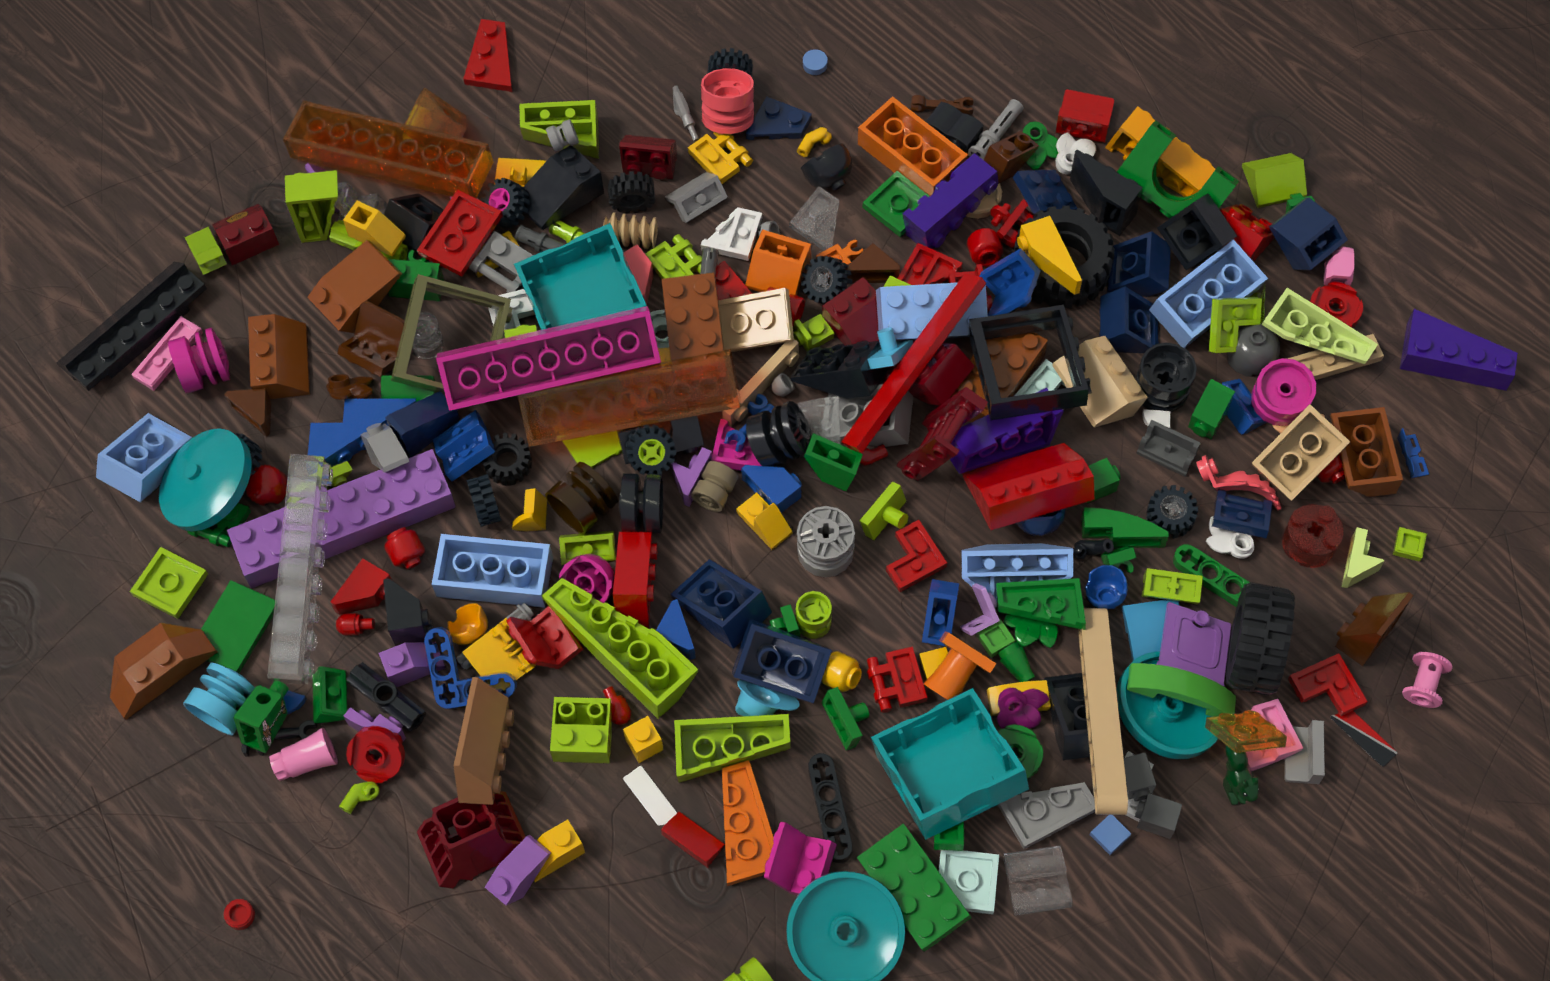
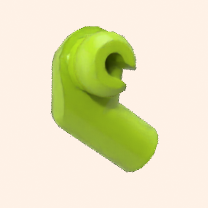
[339,782,380,814]

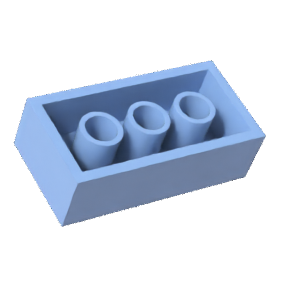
[1149,239,1268,348]
[876,283,988,343]
[432,534,553,608]

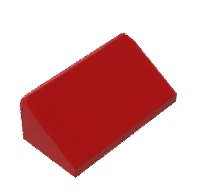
[661,812,725,868]

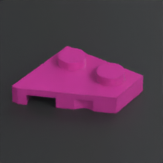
[711,419,761,470]

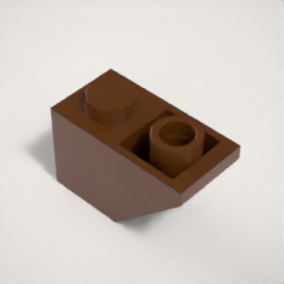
[984,131,1039,184]

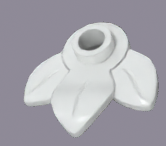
[1055,133,1096,175]
[1206,516,1254,559]

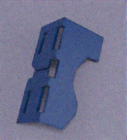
[1397,428,1429,478]

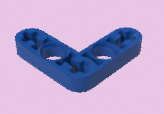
[424,627,517,708]

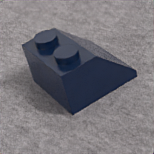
[1107,231,1171,297]
[1099,286,1158,353]

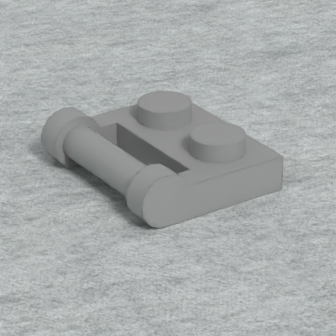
[469,231,534,293]

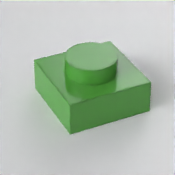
[976,619,1015,658]

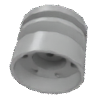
[797,506,855,577]

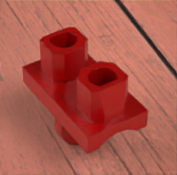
[990,199,1034,248]

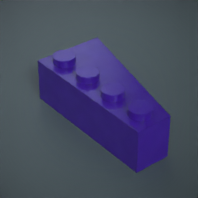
[902,153,998,249]
[1400,309,1518,391]
[950,388,1063,474]

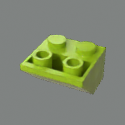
[550,697,612,763]

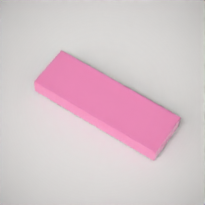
[131,316,203,391]

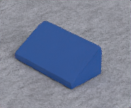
[1222,379,1267,435]

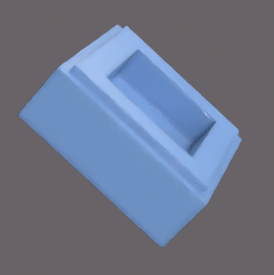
[1090,815,1131,855]

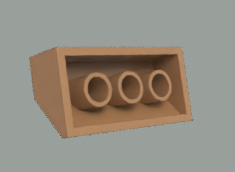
[454,677,514,805]

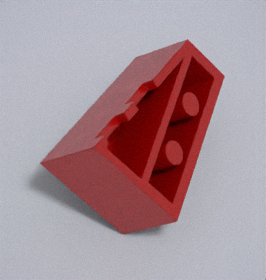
[613,532,658,629]

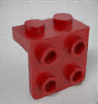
[506,606,583,669]

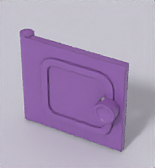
[1156,602,1231,686]

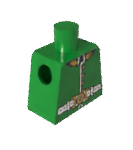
[233,680,289,753]

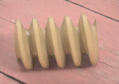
[603,212,658,249]

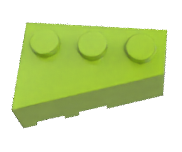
[519,100,599,159]
[285,170,338,243]

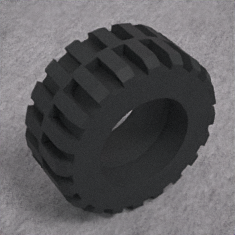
[1014,206,1115,308]
[1226,582,1295,696]

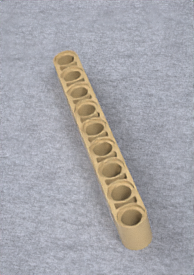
[1078,608,1128,815]

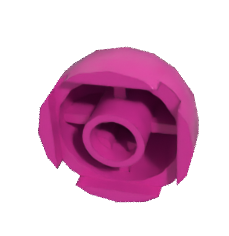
[559,554,615,603]

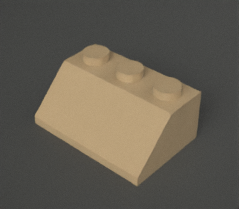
[1052,336,1148,428]
[1252,404,1350,501]

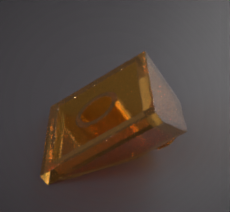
[402,88,467,156]

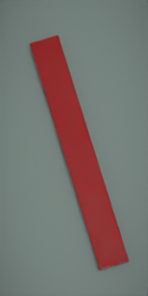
[841,273,986,453]

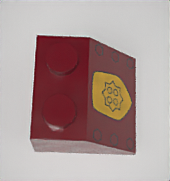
[212,204,279,265]

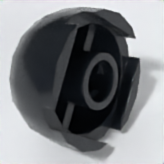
[801,143,852,191]

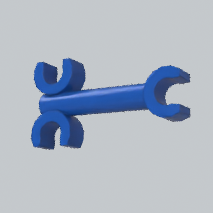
[724,394,774,452]

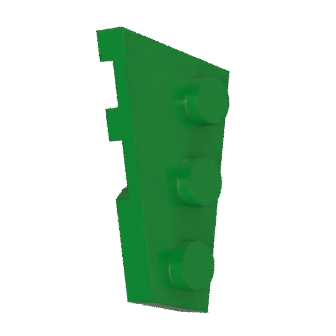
[996,578,1086,630]

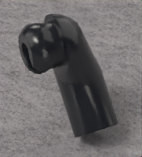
[1073,539,1114,559]

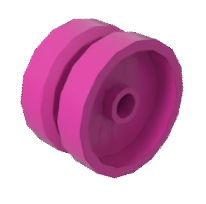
[1251,358,1316,426]

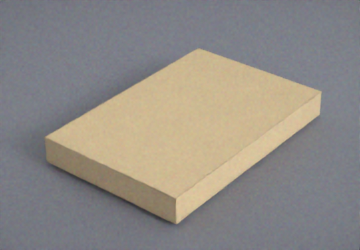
[718,288,794,353]

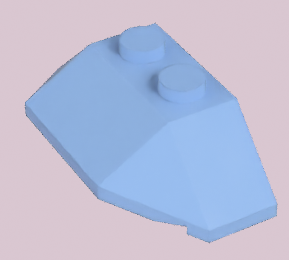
[961,543,1073,603]

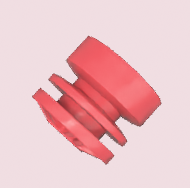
[701,68,754,134]

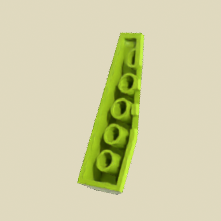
[542,578,698,719]

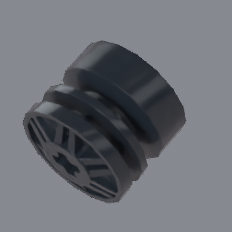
[1135,343,1197,412]
[746,401,812,467]

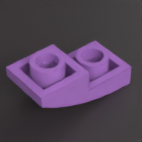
[344,707,406,741]

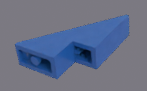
[306,398,417,476]

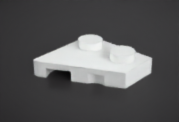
[701,207,762,261]

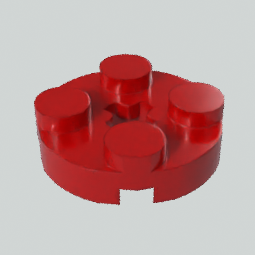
[1310,282,1363,328]
[346,726,405,783]

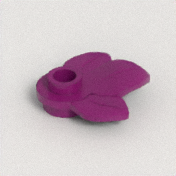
[997,688,1049,729]

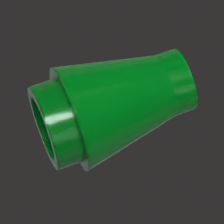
[998,642,1036,682]

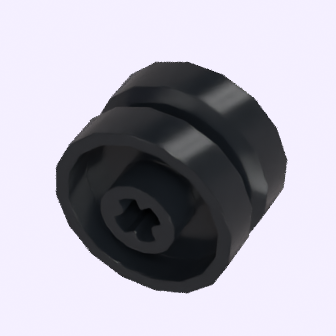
[619,473,664,533]

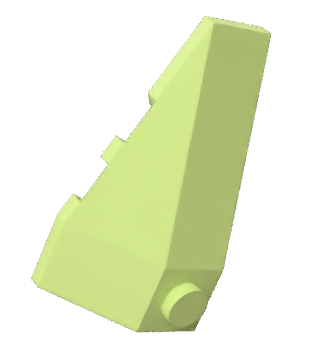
[1262,288,1378,364]

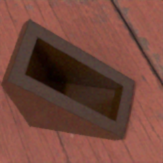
[847,243,900,283]
[224,388,271,437]

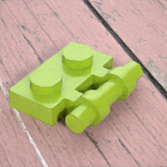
[645,234,702,279]

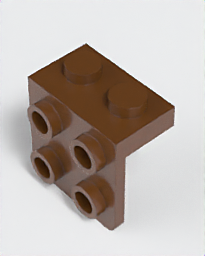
[337,301,405,377]

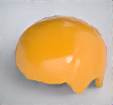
[447,603,488,645]

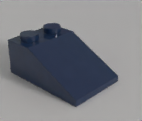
[670,559,772,649]
[732,619,832,703]

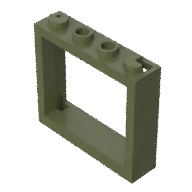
[391,274,513,404]

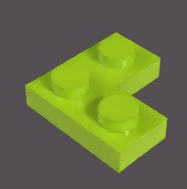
[1209,297,1262,353]

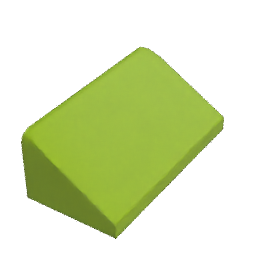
[559,531,616,565]

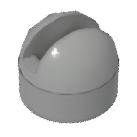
[758,221,780,236]
[772,373,795,397]

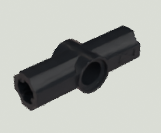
[347,662,426,732]

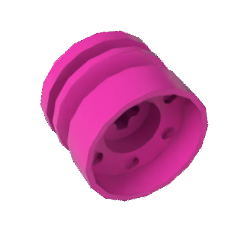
[168,327,230,394]

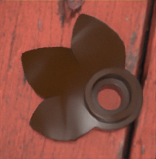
[326,374,374,400]

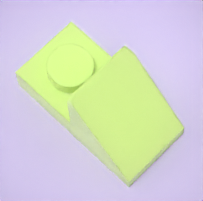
[1341,527,1384,588]

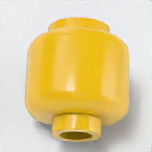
[821,651,862,692]

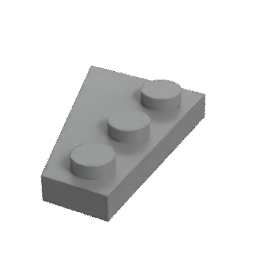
[998,782,1095,849]

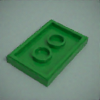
[201,580,280,673]

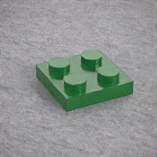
[863,171,930,238]

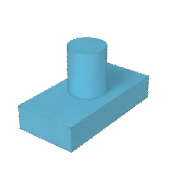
[867,327,913,369]

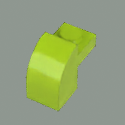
[185,227,227,275]

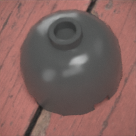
[1227,323,1280,377]

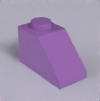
[379,642,445,688]
[485,835,551,905]

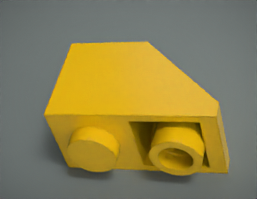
[343,200,406,257]

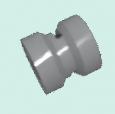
[546,119,579,152]

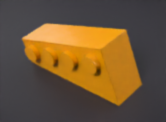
[1105,107,1216,196]

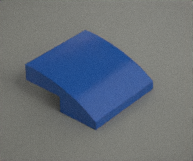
[433,410,495,481]

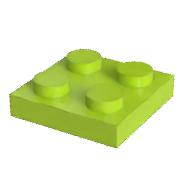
[130,547,208,619]

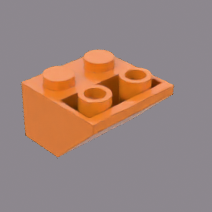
[745,229,811,296]

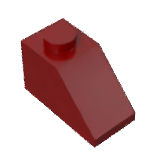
[330,558,392,615]

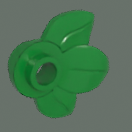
[1023,121,1058,170]
[1004,614,1058,648]

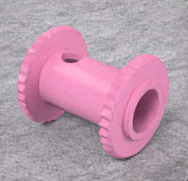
[1402,652,1452,708]

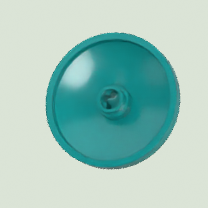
[159,429,252,531]
[1116,651,1225,759]
[786,871,905,981]

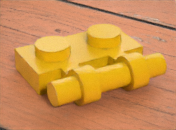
[688,132,753,184]

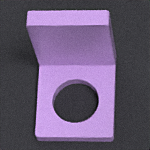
[960,583,1000,636]

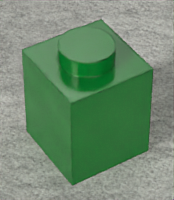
[1087,458,1121,504]

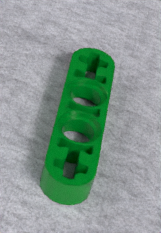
[1173,544,1250,607]

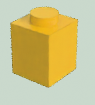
[623,716,664,763]

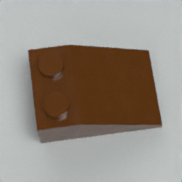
[1335,592,1414,667]

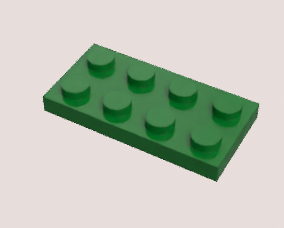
[857,823,972,952]

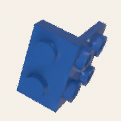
[979,248,1041,316]

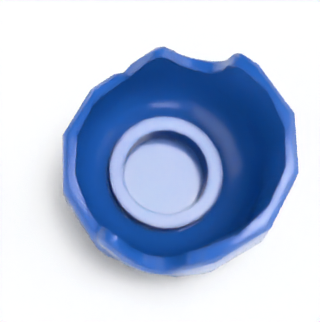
[1085,565,1128,609]

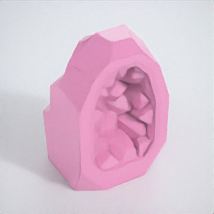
[1324,246,1354,286]

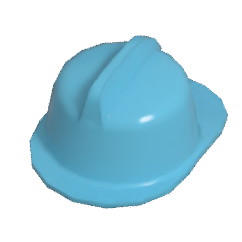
[735,679,800,716]

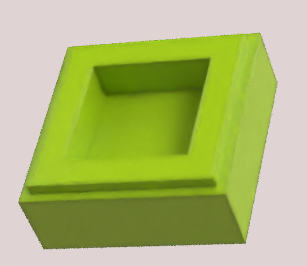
[1393,527,1427,562]

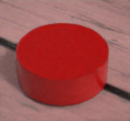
[224,899,255,930]

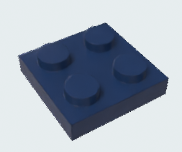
[1012,169,1077,214]

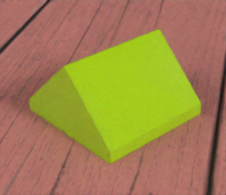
[1242,153,1307,208]

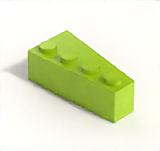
[674,714,791,783]

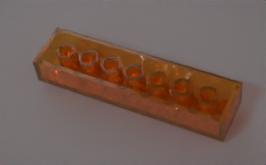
[283,100,494,199]
[517,349,741,447]

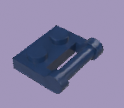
[1212,489,1272,538]

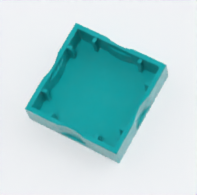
[514,223,653,330]
[871,688,1029,840]

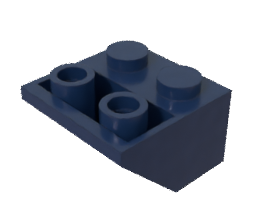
[1269,197,1348,270]

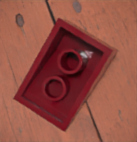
[822,277,881,346]

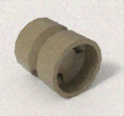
[691,461,739,512]

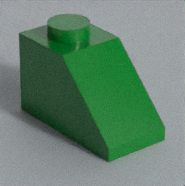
[1188,379,1235,440]
[804,433,863,491]

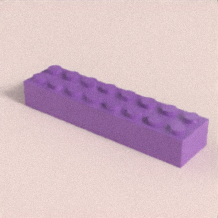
[227,449,456,589]

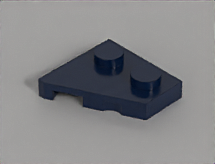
[746,96,812,140]

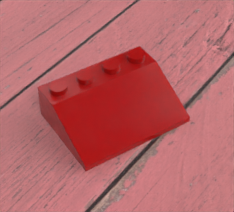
[962,443,1095,530]

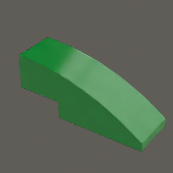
[1081,507,1169,548]

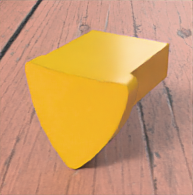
[512,488,547,531]

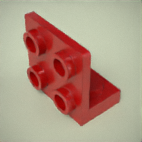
[1055,89,1114,143]

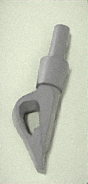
[673,86,699,142]

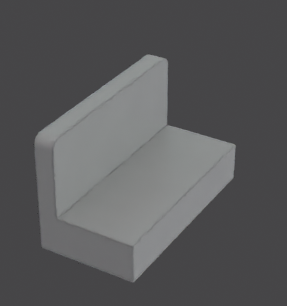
[665,172,728,222]
[1284,720,1325,784]

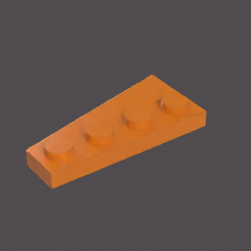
[722,760,774,886]

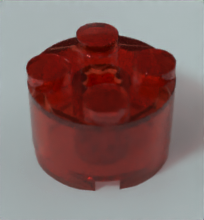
[1282,504,1344,568]

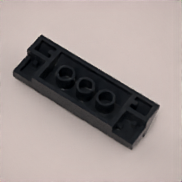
[56,262,207,391]

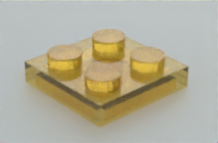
[1205,710,1287,753]

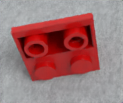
[1220,204,1275,261]

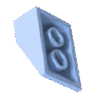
[96,413,192,502]

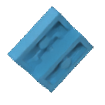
[1122,599,1179,661]

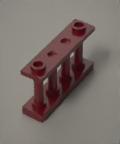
[896,387,988,481]

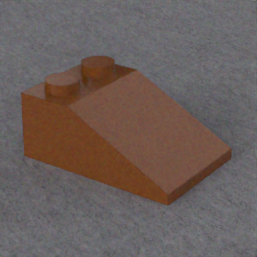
[307,240,402,333]

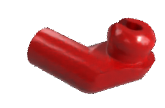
[849,444,888,466]

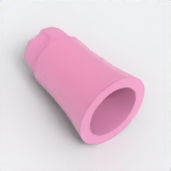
[269,728,338,781]

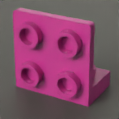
[764,822,837,895]

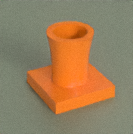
[923,632,996,700]

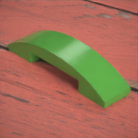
[1127,663,1236,723]

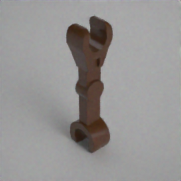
[911,95,974,116]

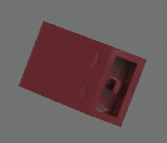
[881,340,975,406]

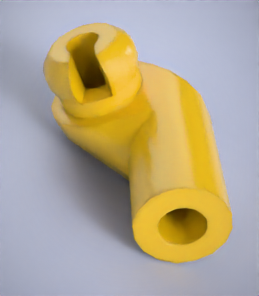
[797,127,832,157]

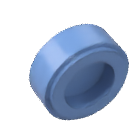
[803,50,827,75]

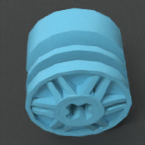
[183,663,255,736]

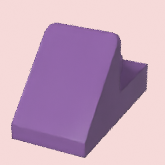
[671,447,712,507]

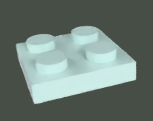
[939,850,999,914]

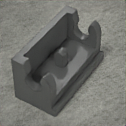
[1136,420,1201,477]

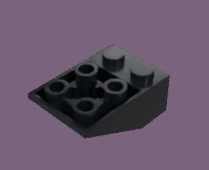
[1070,150,1143,236]
[790,340,889,399]

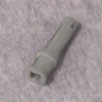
[968,99,1024,160]

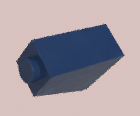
[385,391,460,458]

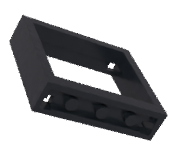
[968,305,1092,420]

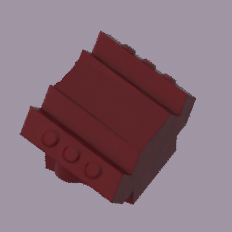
[417,791,525,889]

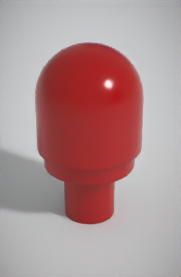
[336,613,375,636]
[603,686,631,725]

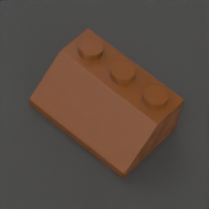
[248,314,310,399]
[1330,407,1403,497]

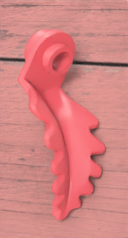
[1196,455,1282,511]

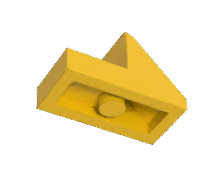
[736,493,793,550]

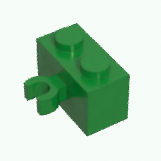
[388,250,444,301]

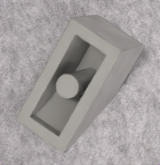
[360,423,410,472]

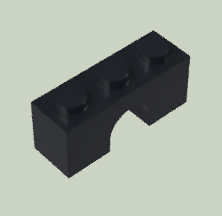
[616,410,704,466]

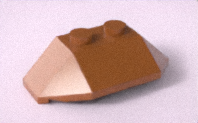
[110,623,218,720]

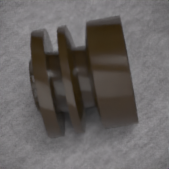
[545,462,618,535]

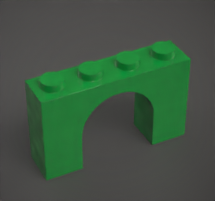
[1117,120,1239,218]

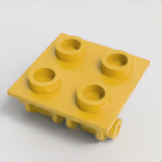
[462,618,535,691]

